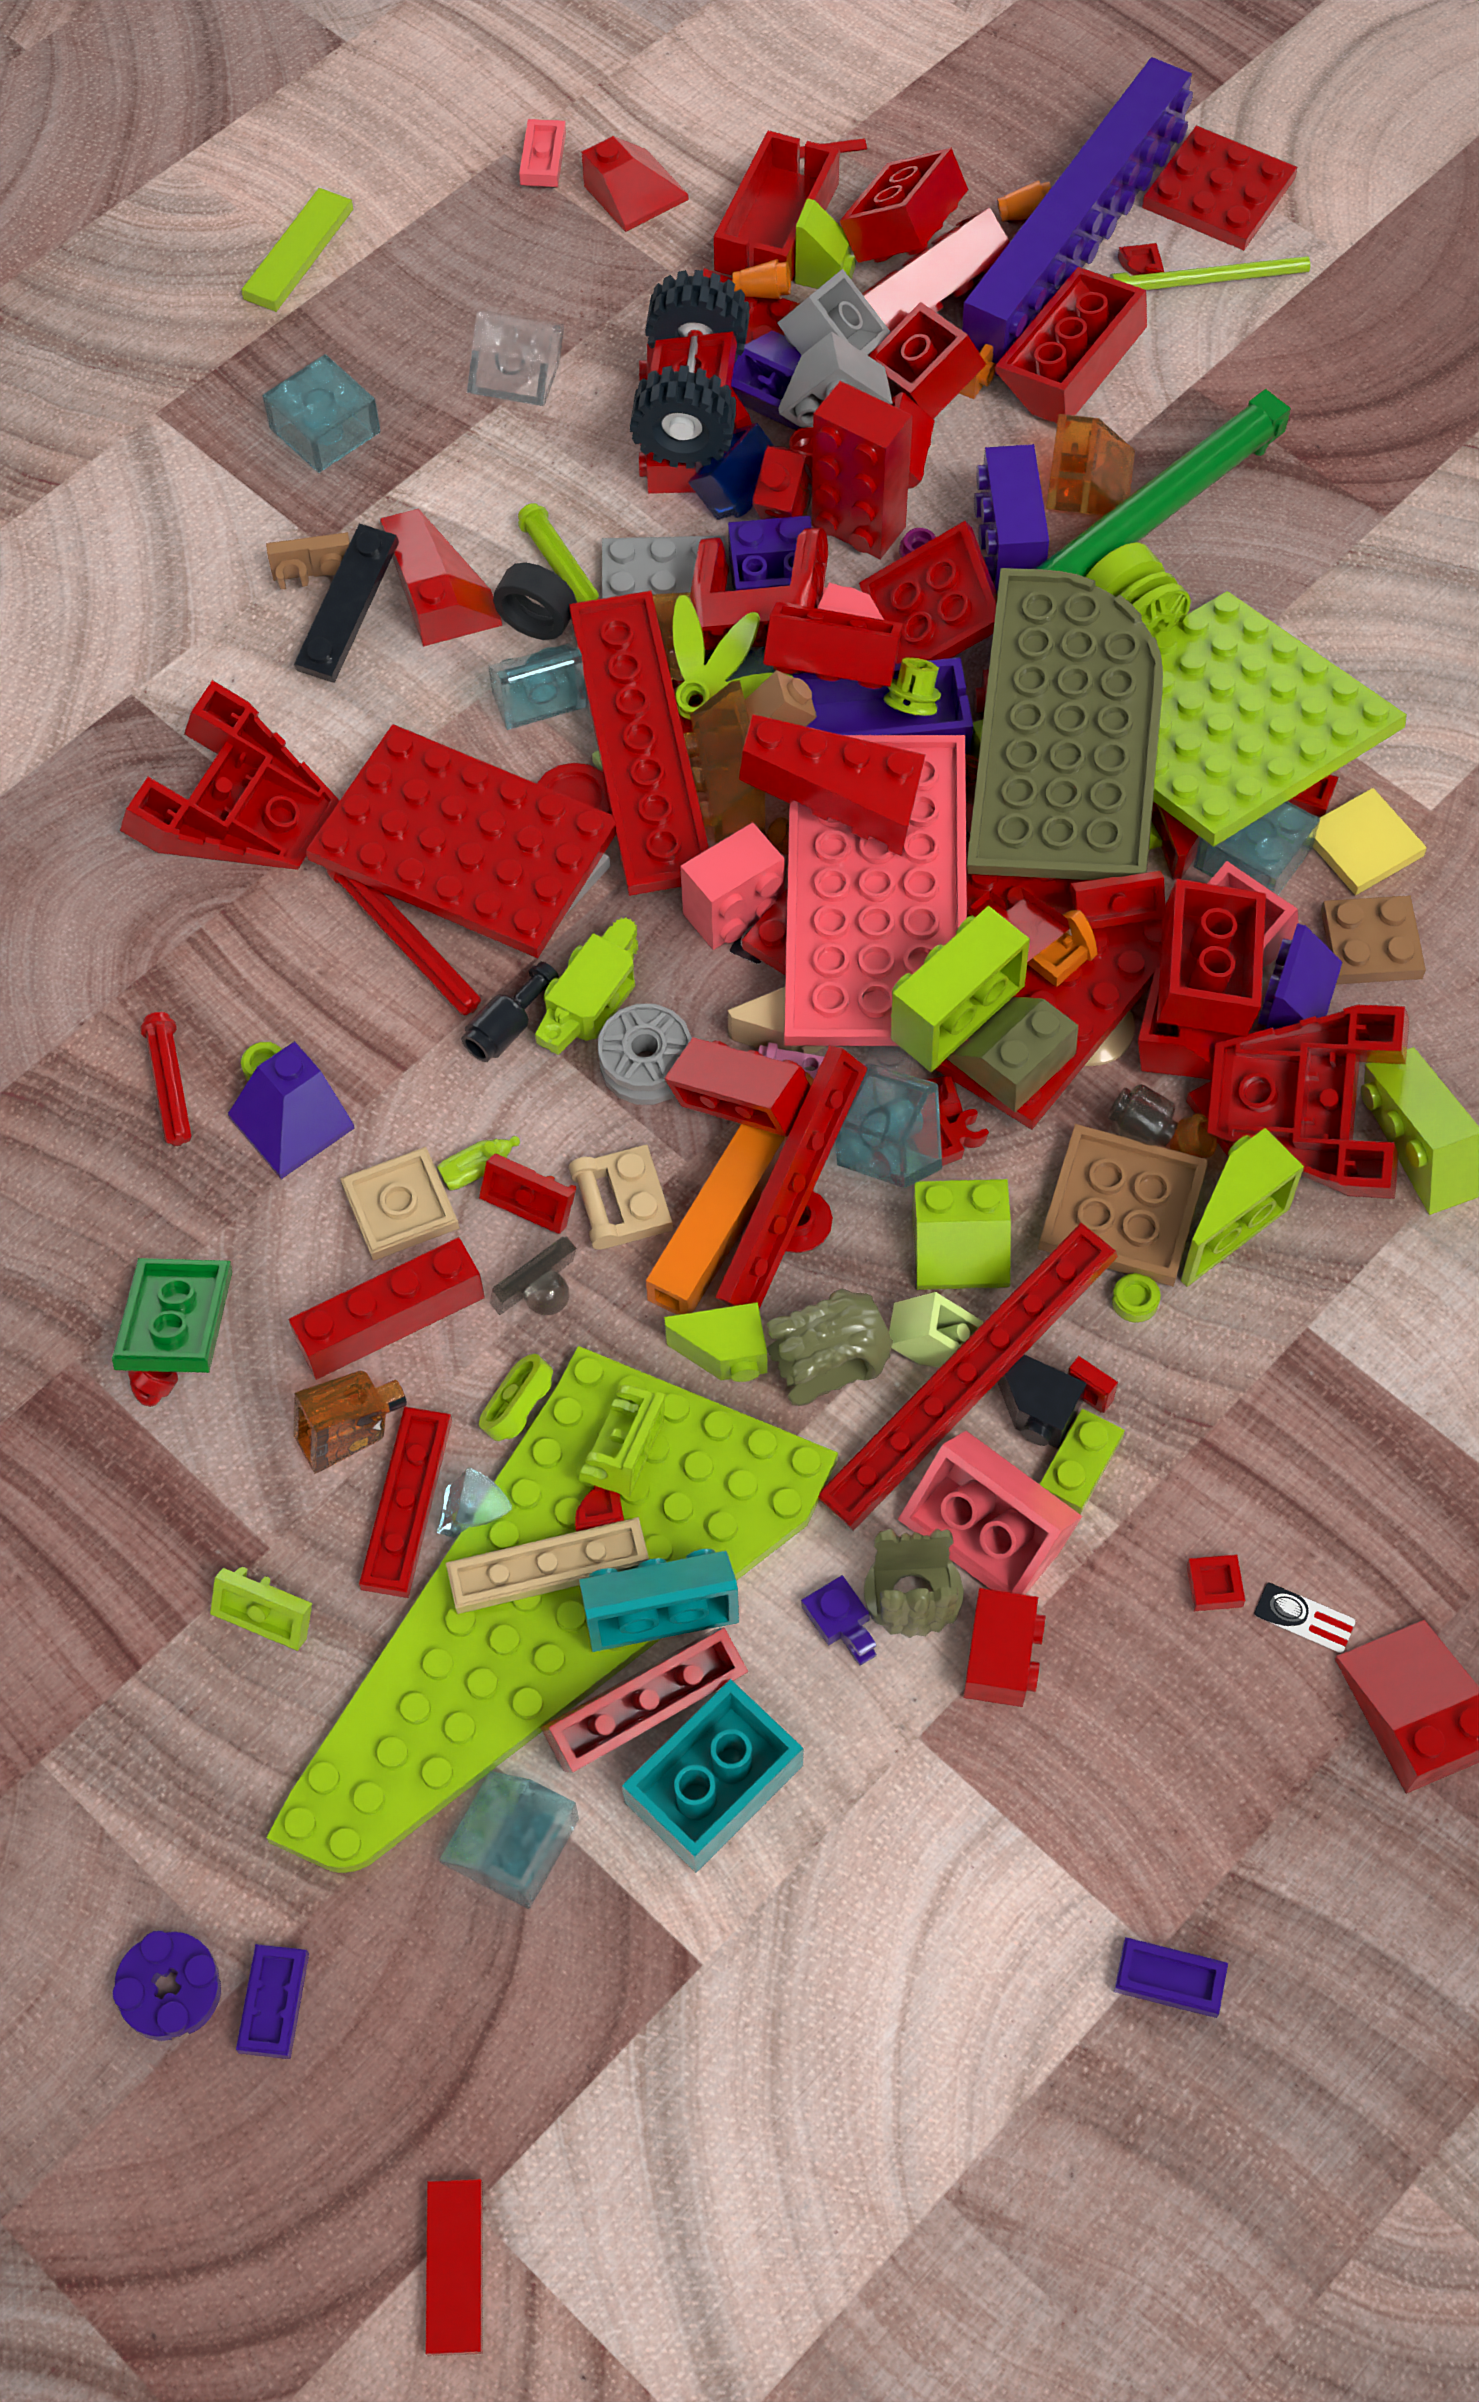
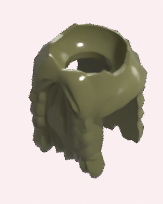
[767,1288,893,1406]
[864,1529,964,1638]

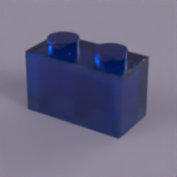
[688,423,774,520]

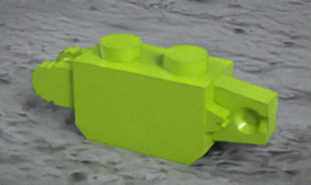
[535,917,639,1055]

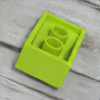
[1181,1128,1304,1287]

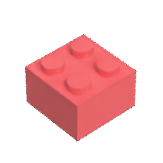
[681,822,784,950]

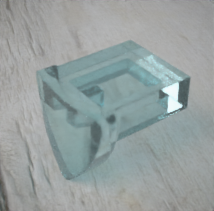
[437,1468,512,1538]

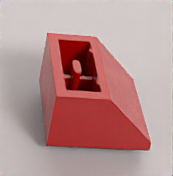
[1138,967,1240,1080]

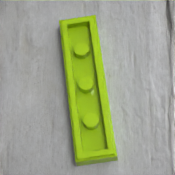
[241,188,354,312]

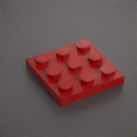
[1142,125,1298,251]
[859,521,998,664]

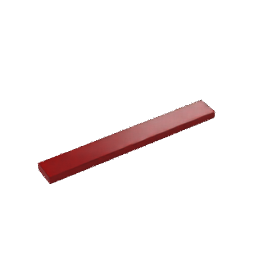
[818,1223,1118,1531]

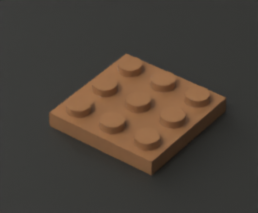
[1038,1124,1209,1287]

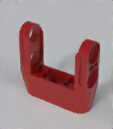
[690,527,829,650]

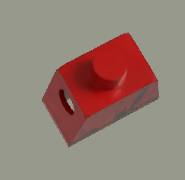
[753,446,813,520]

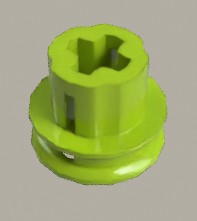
[884,658,941,716]

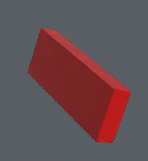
[426,2179,483,2356]

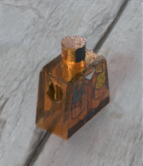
[294,1370,407,1474]

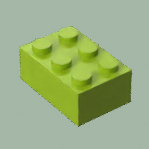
[891,906,1030,1072]

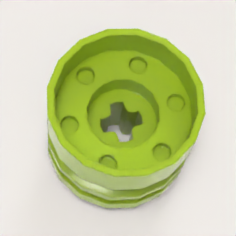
[1086,542,1191,637]

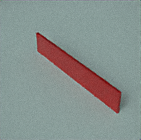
[800,138,868,158]

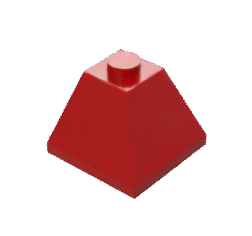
[581,136,689,232]

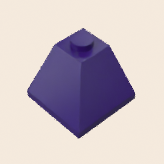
[228,1041,355,1179]

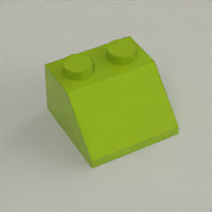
[912,1179,1011,1290]

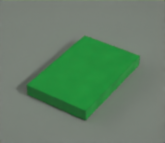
[112,1258,232,1373]

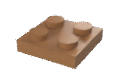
[1321,895,1426,985]

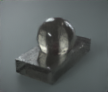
[490,1236,577,1316]

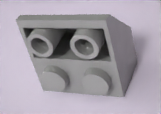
[778,331,893,428]

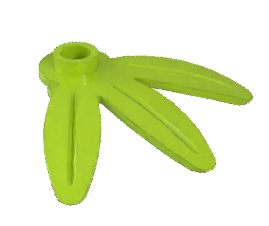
[673,595,793,721]

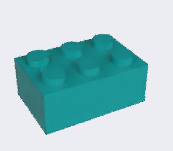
[622,1679,804,1873]

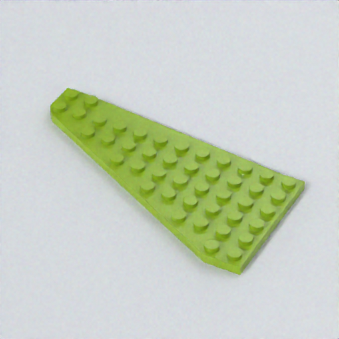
[266,1346,838,1873]

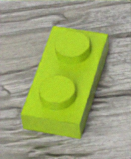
[1040,1408,1125,1515]

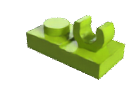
[210,1567,312,1651]

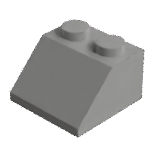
[777,269,891,355]

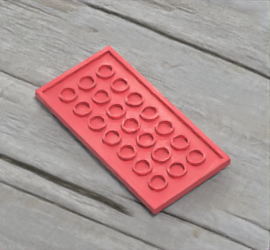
[784,735,968,1046]

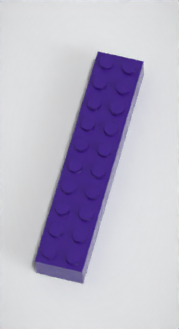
[962,57,1193,376]

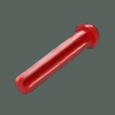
[140,1012,192,1146]

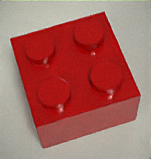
[868,302,987,419]

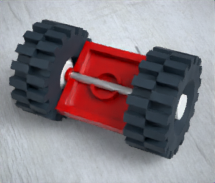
[630,270,750,469]

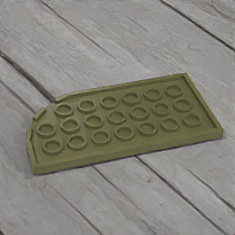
[967,568,1163,880]

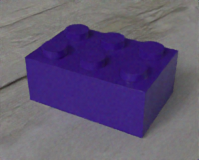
[974,444,1049,593]

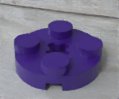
[113,1931,221,2041]

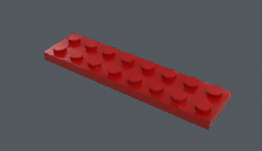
[569,591,709,896]

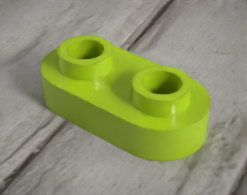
[479,1354,553,1441]

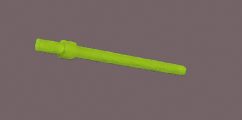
[1110,256,1311,290]

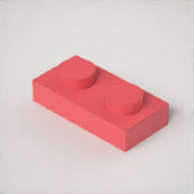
[519,119,566,187]

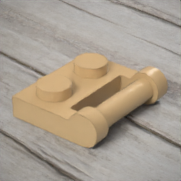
[568,1144,673,1249]

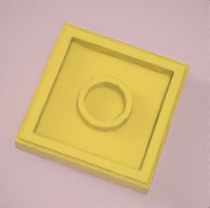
[1302,788,1427,896]

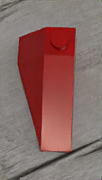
[380,508,503,647]

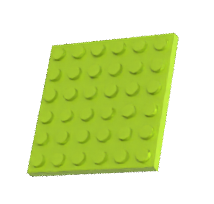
[1153,591,1407,847]

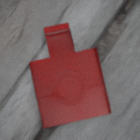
[967,888,1072,962]

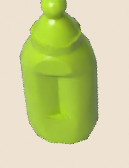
[437,1136,520,1191]

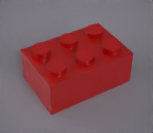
[840,147,969,263]
[1157,879,1266,1037]

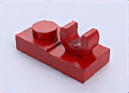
[1072,871,1165,929]
[479,1153,576,1234]

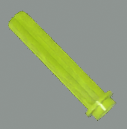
[518,503,599,603]

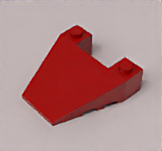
[120,680,340,870]
[1207,1004,1409,1199]

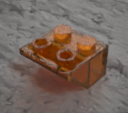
[1046,414,1135,515]

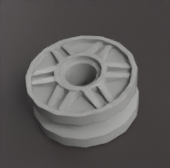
[598,1004,692,1105]

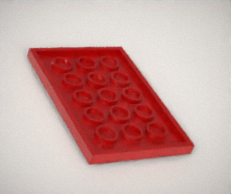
[306,724,616,959]

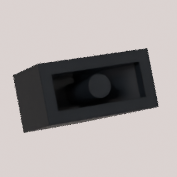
[997,1354,1087,1449]

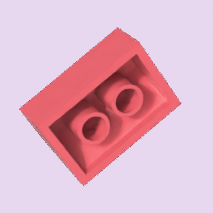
[898,1431,1083,1595]

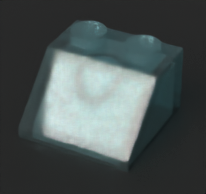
[488,643,587,730]
[835,1063,942,1188]

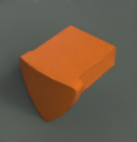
[1027,910,1097,987]

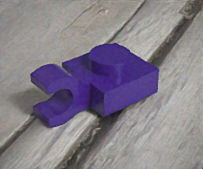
[801,1575,877,1666]

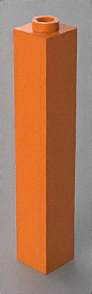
[646,1071,814,1315]

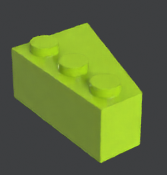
[1361,1047,1479,1215]

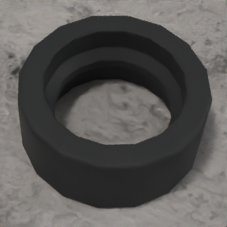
[493,562,577,640]

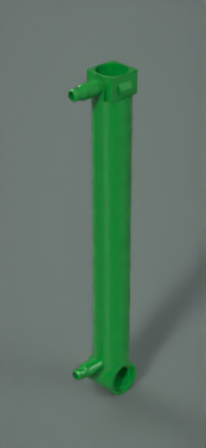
[997,389,1291,596]

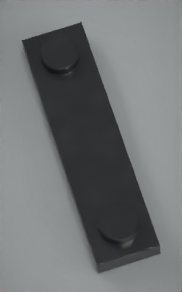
[294,523,399,683]

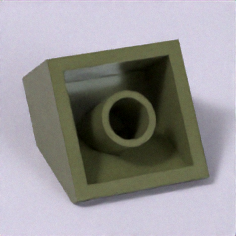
[947,997,1078,1112]

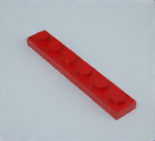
[716,1045,868,1309]

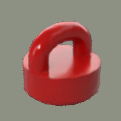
[128,1371,178,1407]

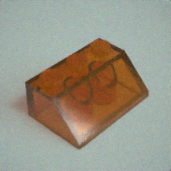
[684,680,766,843]

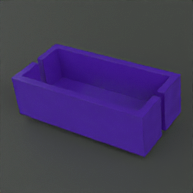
[792,657,973,756]

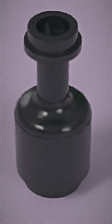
[461,961,559,1062]

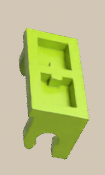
[579,1385,666,1497]

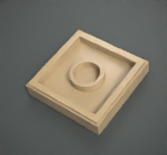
[340,1147,460,1261]

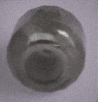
[1107,1084,1179,1146]

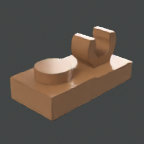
[266,532,350,590]

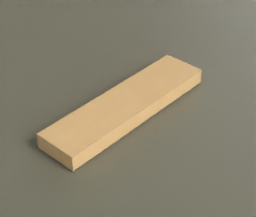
[446,1517,649,1614]

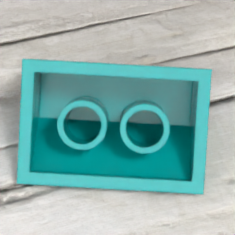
[579,1549,739,1652]

